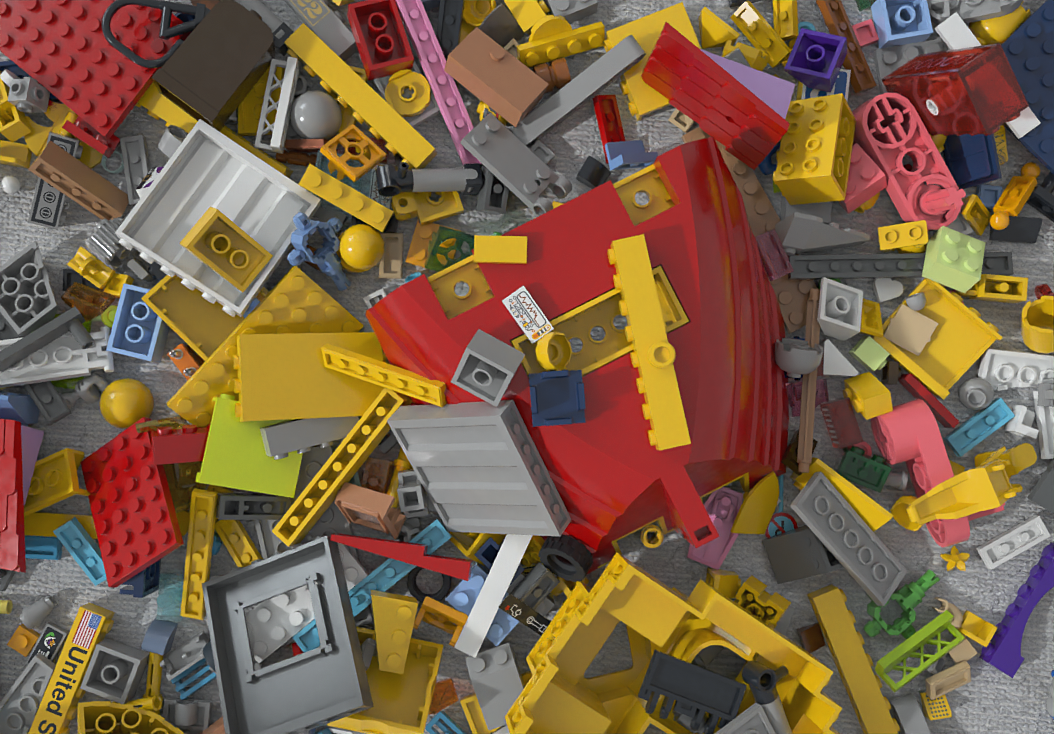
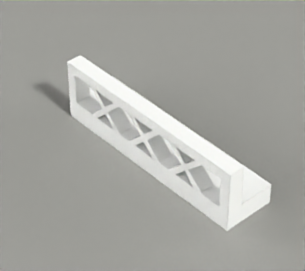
[254,57,300,154]

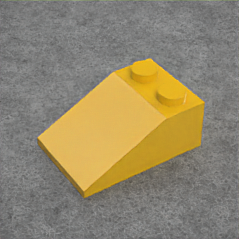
[179,207,273,292]

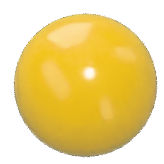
[99,378,154,429]

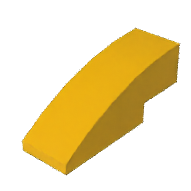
[0,71,32,143]

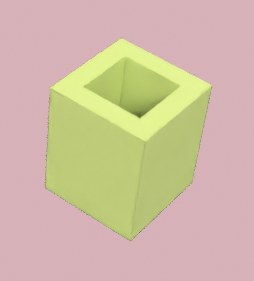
[848,336,890,371]

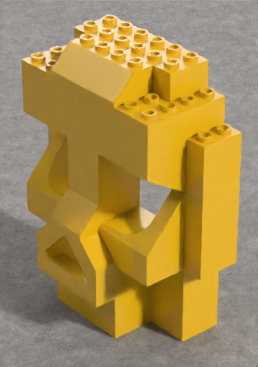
[505,552,843,734]

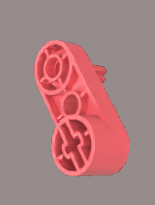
[852,93,966,231]
[871,399,1005,548]

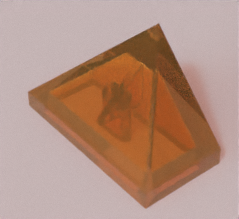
[61,282,116,322]
[429,677,459,715]

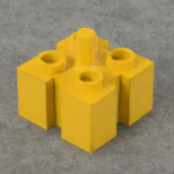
[734,575,791,629]

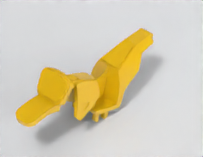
[906,443,1037,525]

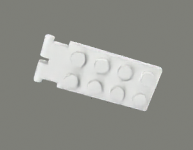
[0,326,114,388]

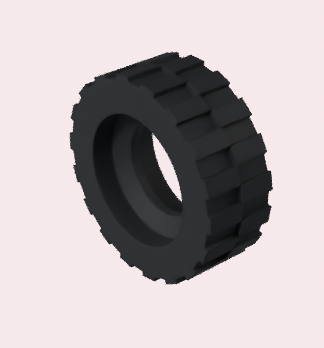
[538,534,593,582]

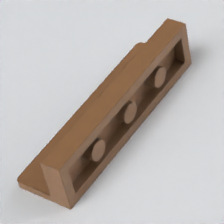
[28,141,129,220]

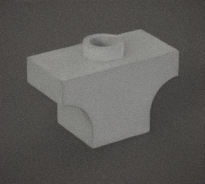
[397,469,429,518]

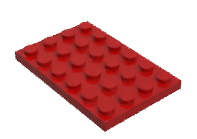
[80,417,184,588]

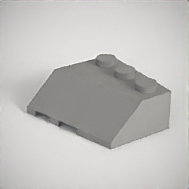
[0,241,59,337]

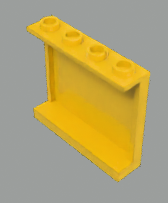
[603,2,701,121]
[870,278,1003,400]

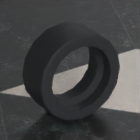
[407,566,452,603]

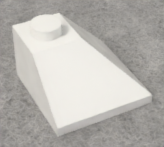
[817,277,863,341]

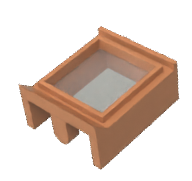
[334,482,406,540]

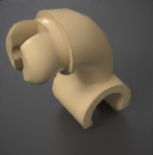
[932,597,963,629]

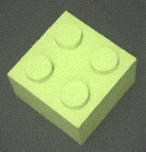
[922,226,986,293]

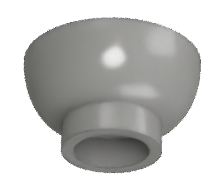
[958,378,994,411]

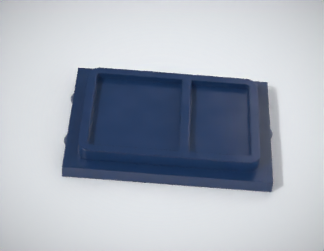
[938,105,1002,190]

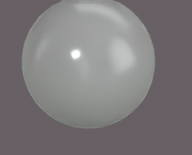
[290,90,342,140]

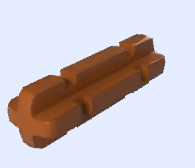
[276,150,321,168]

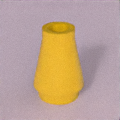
[641,525,664,548]

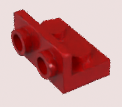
[62,116,120,158]

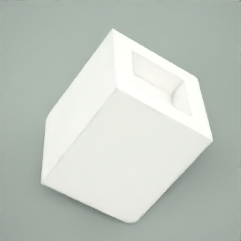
[1004,405,1039,439]

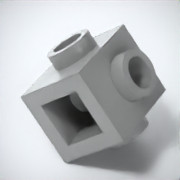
[8,77,50,113]

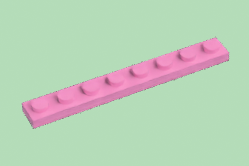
[395,0,482,165]

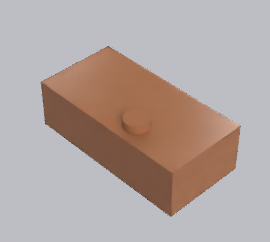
[444,27,549,127]

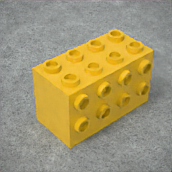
[773,93,856,205]

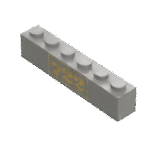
[284,0,358,62]

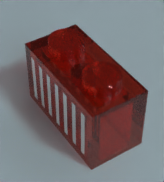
[820,397,864,448]

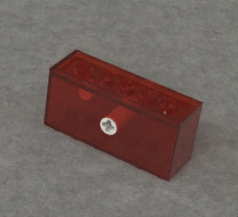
[881,43,1029,136]

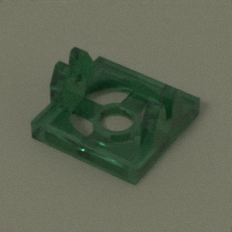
[424,226,474,272]

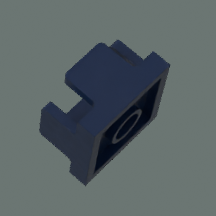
[529,370,586,427]
[119,559,161,598]

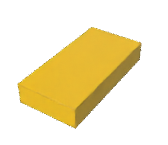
[474,235,527,264]

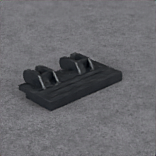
[638,649,747,734]

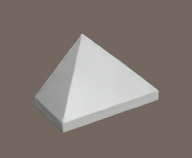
[819,339,859,377]

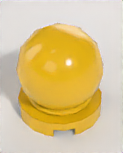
[336,224,385,273]

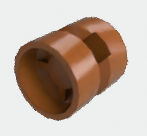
[533,57,571,94]

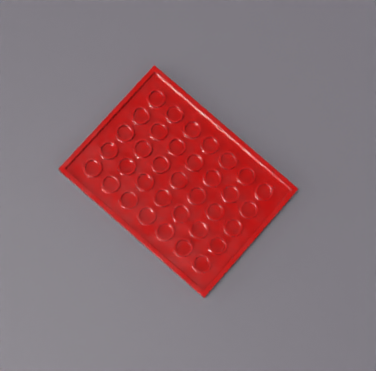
[0,0,192,139]

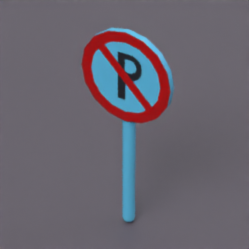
[765,474,798,538]

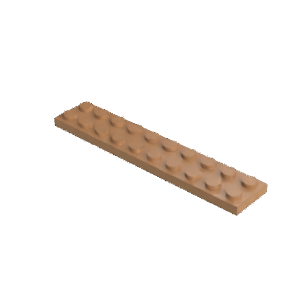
[681,127,818,334]

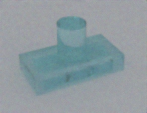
[156,572,184,621]

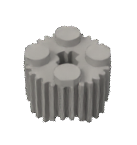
[85,217,139,270]

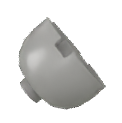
[775,338,824,378]

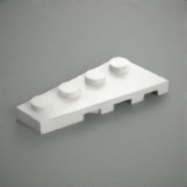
[977,348,1054,391]

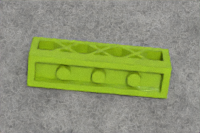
[874,610,965,692]

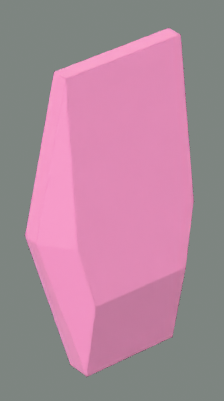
[687,486,743,570]

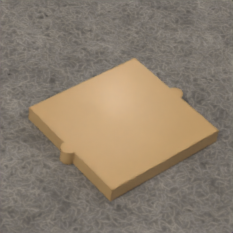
[883,304,939,356]

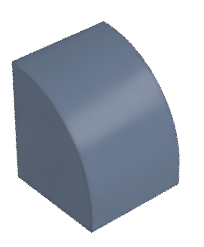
[141,617,178,655]

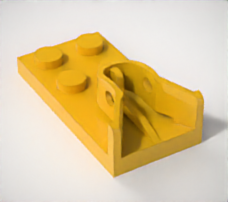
[24,448,90,517]

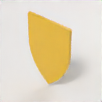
[730,471,779,534]

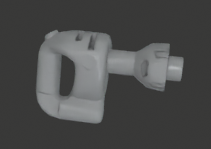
[60,374,108,410]

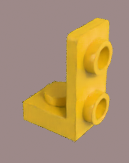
[878,220,929,252]

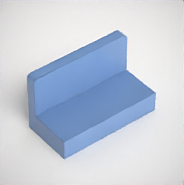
[605,140,658,171]

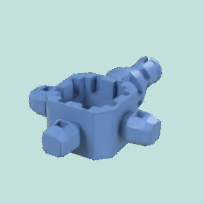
[287,212,351,291]

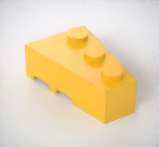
[370,589,418,674]

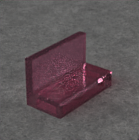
[755,229,794,281]

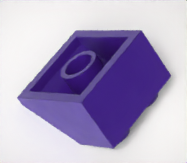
[784,28,847,93]

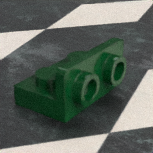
[836,445,892,493]

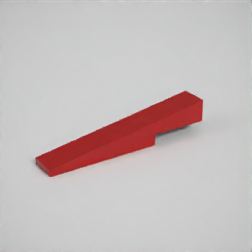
[331,533,473,581]

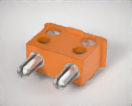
[167,344,204,381]

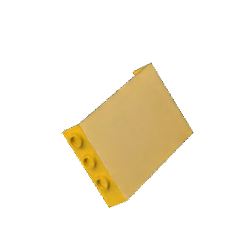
[233,332,386,422]

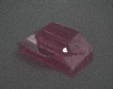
[786,379,829,417]

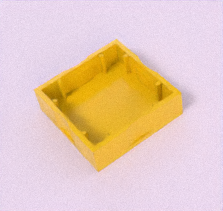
[141,275,269,361]
[327,627,444,734]

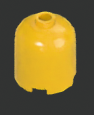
[969,1,1031,50]
[1021,296,1054,354]

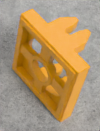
[320,124,387,182]
[413,596,468,647]

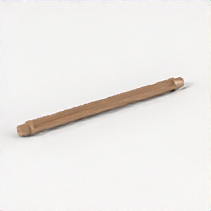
[797,289,820,473]

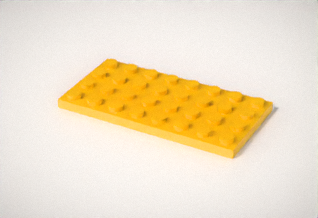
[167,266,364,428]

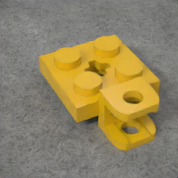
[391,191,464,225]

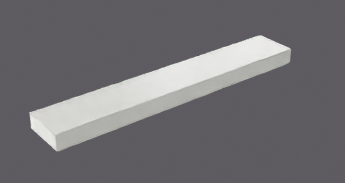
[935,12,1040,139]
[454,534,533,658]

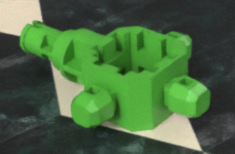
[863,569,940,639]

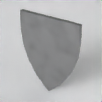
[479,3,526,48]

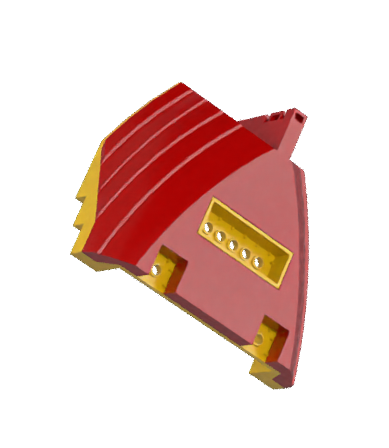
[365,136,789,574]

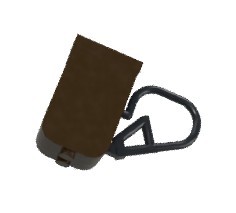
[101,0,275,132]

